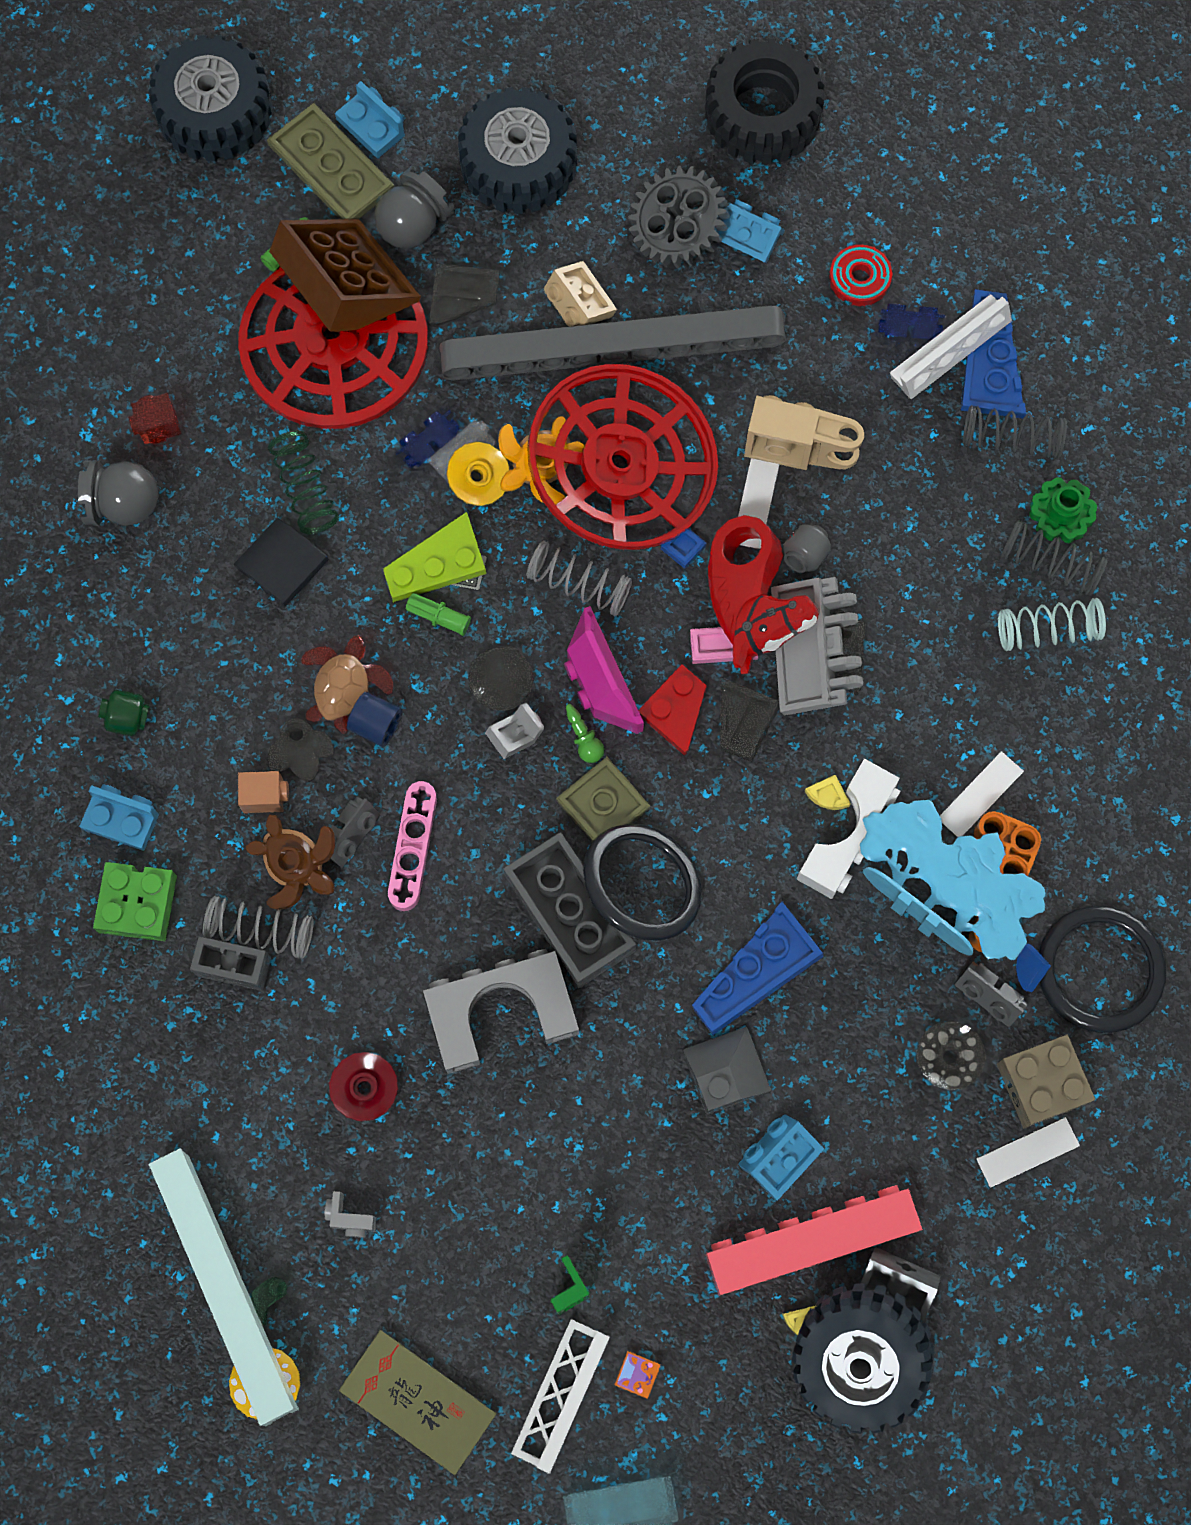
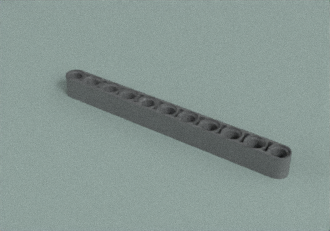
[439,306,786,380]

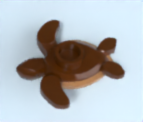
[246,815,335,910]

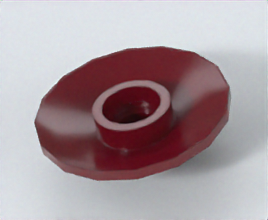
[329,1052,398,1122]

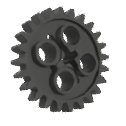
[628,166,730,268]

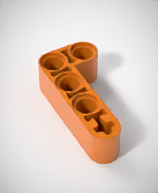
[969,811,1041,952]

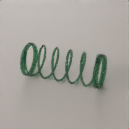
[268,430,339,534]

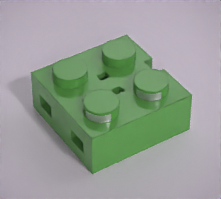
[93,862,177,941]

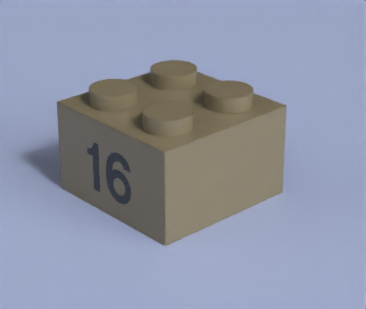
[997,1034,1095,1129]

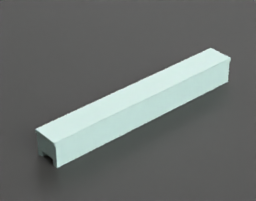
[149,1148,299,1426]

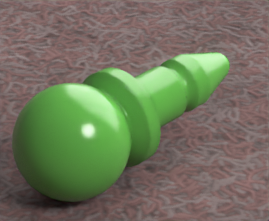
[566,704,604,763]

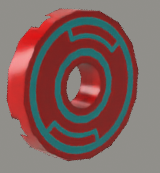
[829,244,893,306]

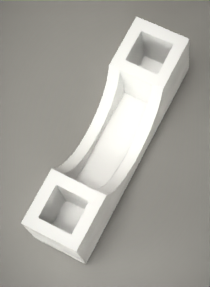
[797,759,900,899]

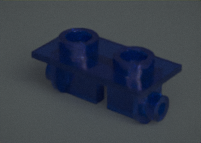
[878,304,945,340]
[395,410,460,469]

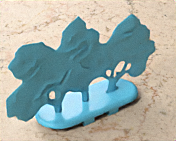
[860,800,1045,960]

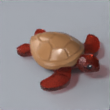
[301,635,394,734]

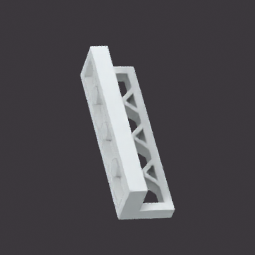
[890,294,1012,399]
[511,1319,610,1474]

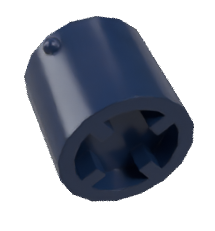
[346,691,402,747]

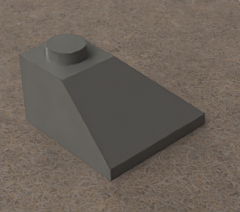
[682,1027,771,1115]

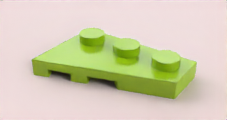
[383,512,486,602]

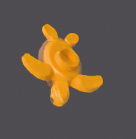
[498,416,584,505]

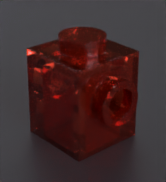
[128,393,182,444]

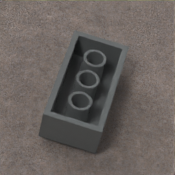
[503,832,636,989]

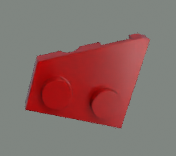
[638,664,706,756]

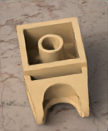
[744,395,864,470]

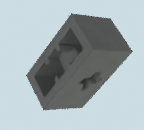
[190,936,271,991]
[860,1247,941,1321]

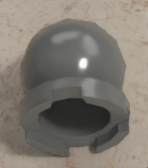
[374,166,455,249]
[78,460,159,526]

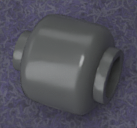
[783,524,831,573]

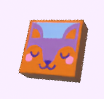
[615,1351,661,1399]

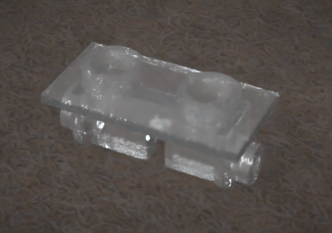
[427,420,496,482]

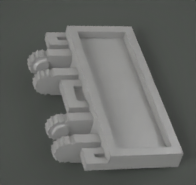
[771,577,863,715]

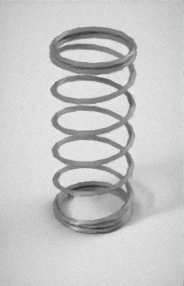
[527,540,632,616]
[203,895,314,959]

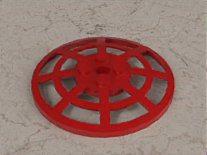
[238,268,428,429]
[527,364,718,550]

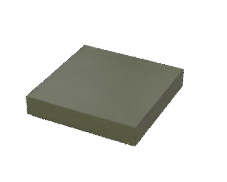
[556,757,650,842]

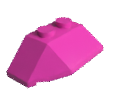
[564,606,644,734]

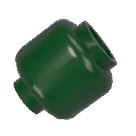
[98,690,149,736]

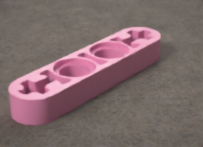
[388,781,437,911]

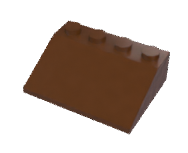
[269,219,421,332]

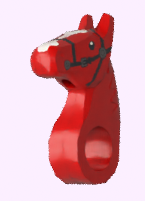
[708,515,819,674]

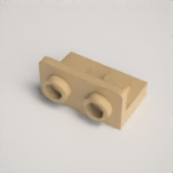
[544,261,617,327]

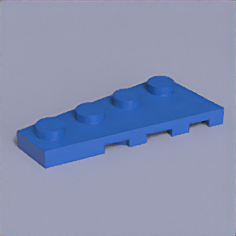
[960,290,1026,419]
[692,902,823,1035]

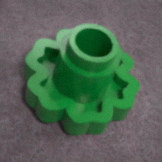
[1029,477,1097,543]

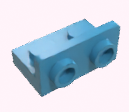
[335,81,405,159]
[718,199,785,263]
[79,784,159,851]
[738,1115,824,1201]

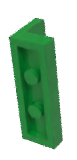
[550,1255,590,1315]

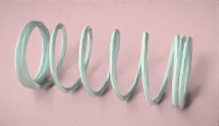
[998,598,1106,651]

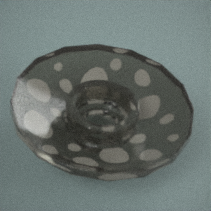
[916,1021,986,1090]

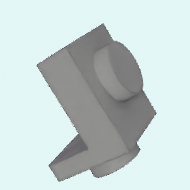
[485,703,544,759]
[325,1191,377,1238]

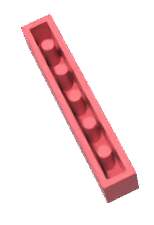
[706,1185,923,1296]

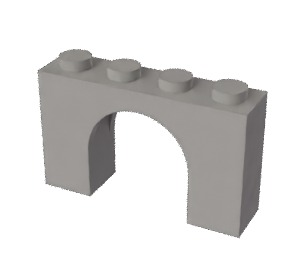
[423,949,579,1074]

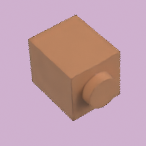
[238,771,289,813]

